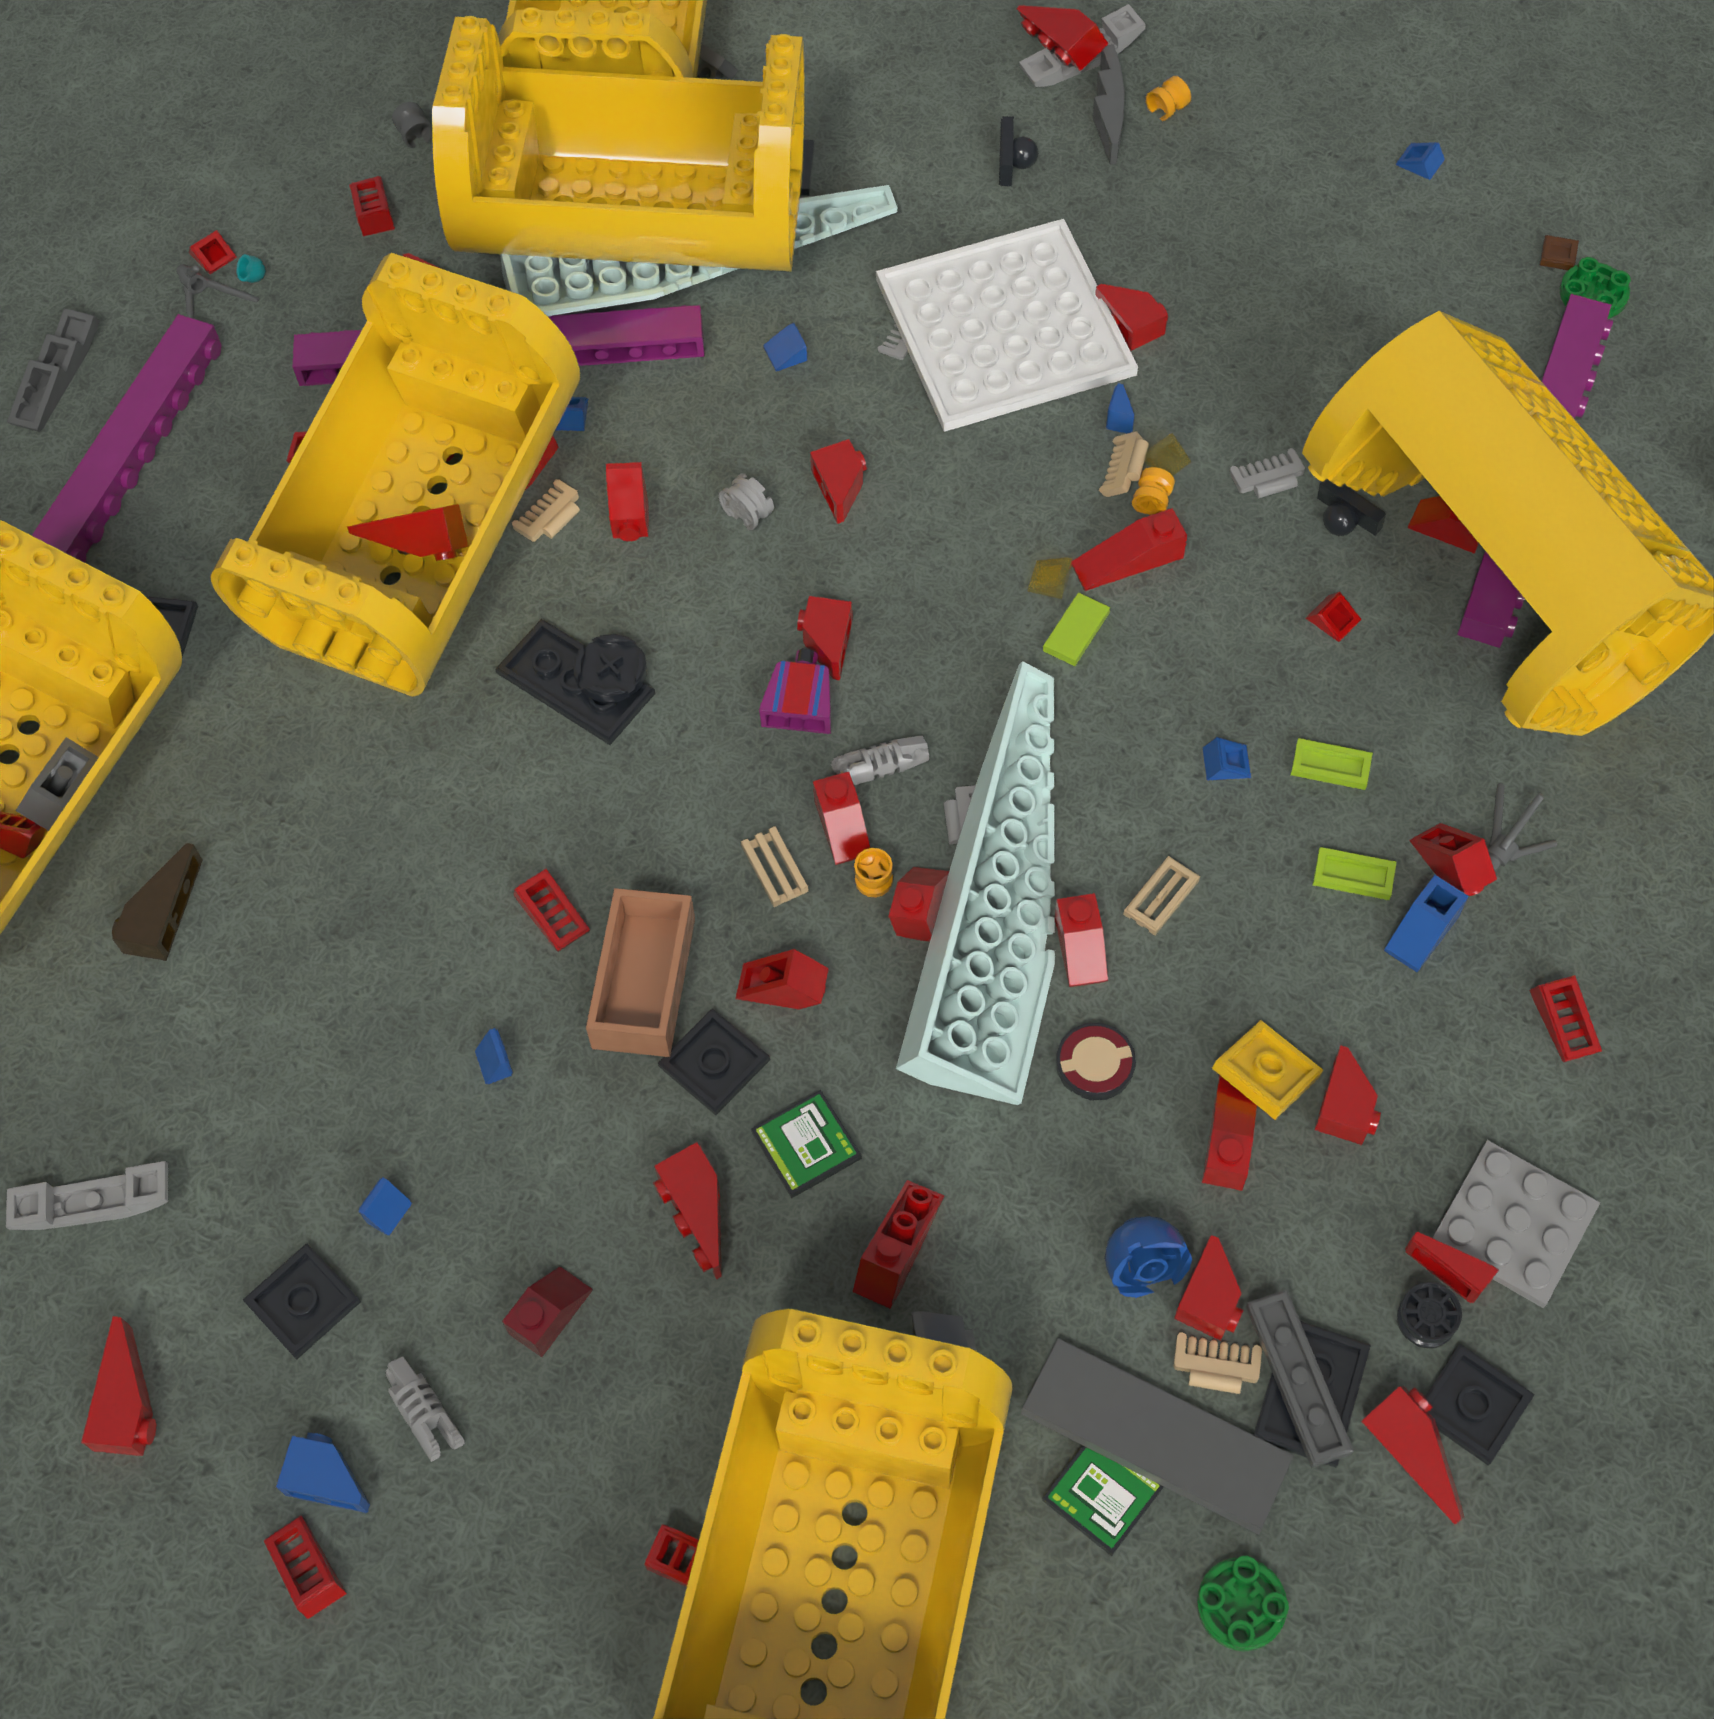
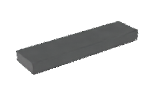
[1246,1290,1354,1468]

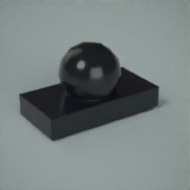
[999,116,1039,186]
[1317,479,1386,536]

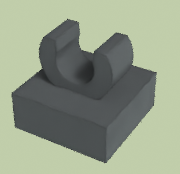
[697,44,738,80]

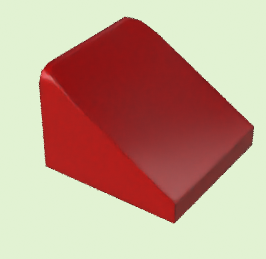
[189,230,237,274]
[1306,592,1362,642]

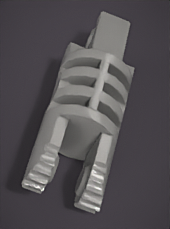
[831,735,929,785]
[386,1356,465,1462]

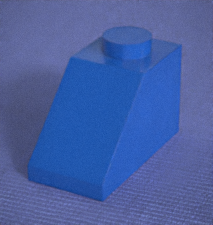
[276,1433,370,1513]

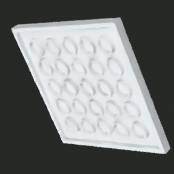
[876,219,1138,432]

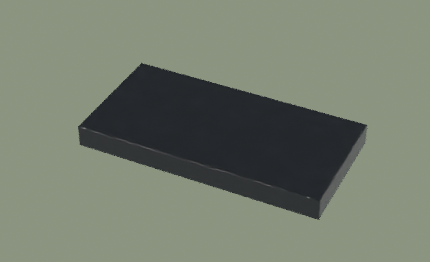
[495,619,656,745]

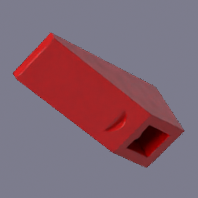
[1016,5,1108,71]
[653,1142,722,1280]
[852,1180,944,1309]

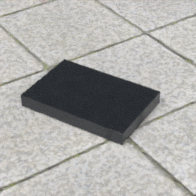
[1254,1321,1371,1468]

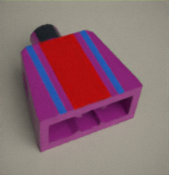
[759,648,831,734]

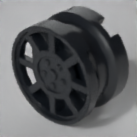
[1397,1282,1462,1349]

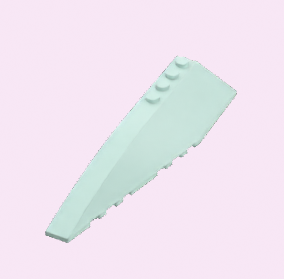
[500,185,897,316]
[896,661,1055,1105]

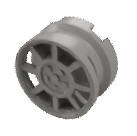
[718,473,774,530]

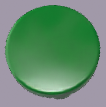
[1560,257,1631,319]
[1197,1556,1289,1651]

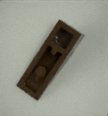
[112,843,203,961]

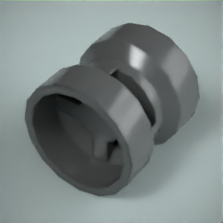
[392,102,433,148]

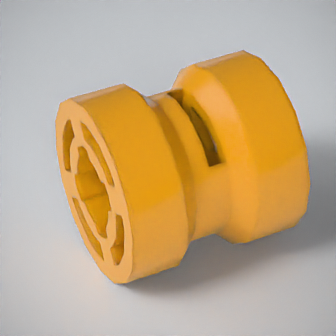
[1146,76,1191,121]
[1132,467,1175,515]
[854,848,893,898]

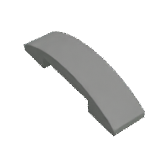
[1019,4,1145,87]
[6,1161,168,1230]

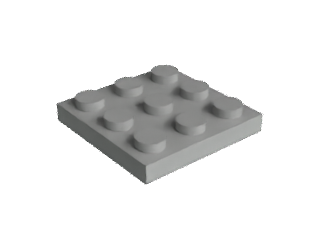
[1433,1140,1600,1308]

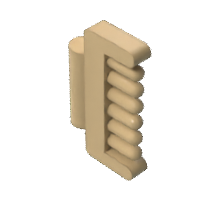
[1099,431,1149,497]
[512,479,580,542]
[1173,1332,1262,1394]

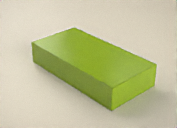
[1043,592,1110,666]
[1291,738,1373,790]
[1313,847,1396,900]

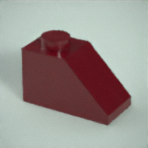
[502,1267,593,1357]

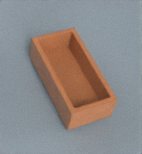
[586,888,695,1057]

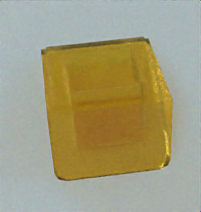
[1144,433,1191,476]
[1027,557,1072,599]

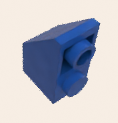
[1384,875,1469,973]

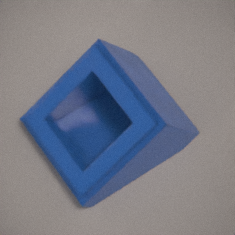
[1396,142,1445,180]
[763,323,807,372]
[1106,383,1134,434]
[556,397,589,431]
[1203,737,1251,780]
[475,1028,513,1084]
[359,1177,412,1236]

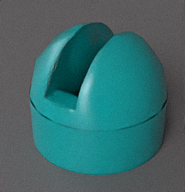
[236,254,266,283]

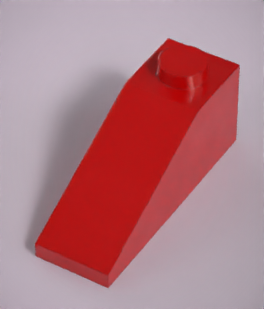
[347,504,469,561]
[1071,508,1187,591]
[1202,1075,1257,1191]
[81,1316,156,1456]
[1362,1386,1465,1525]

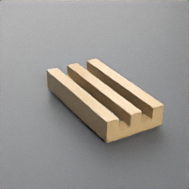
[741,827,808,907]
[1123,856,1200,935]

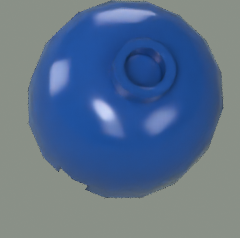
[1104,1216,1192,1298]

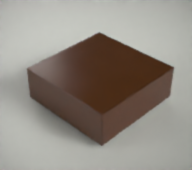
[1539,235,1579,270]

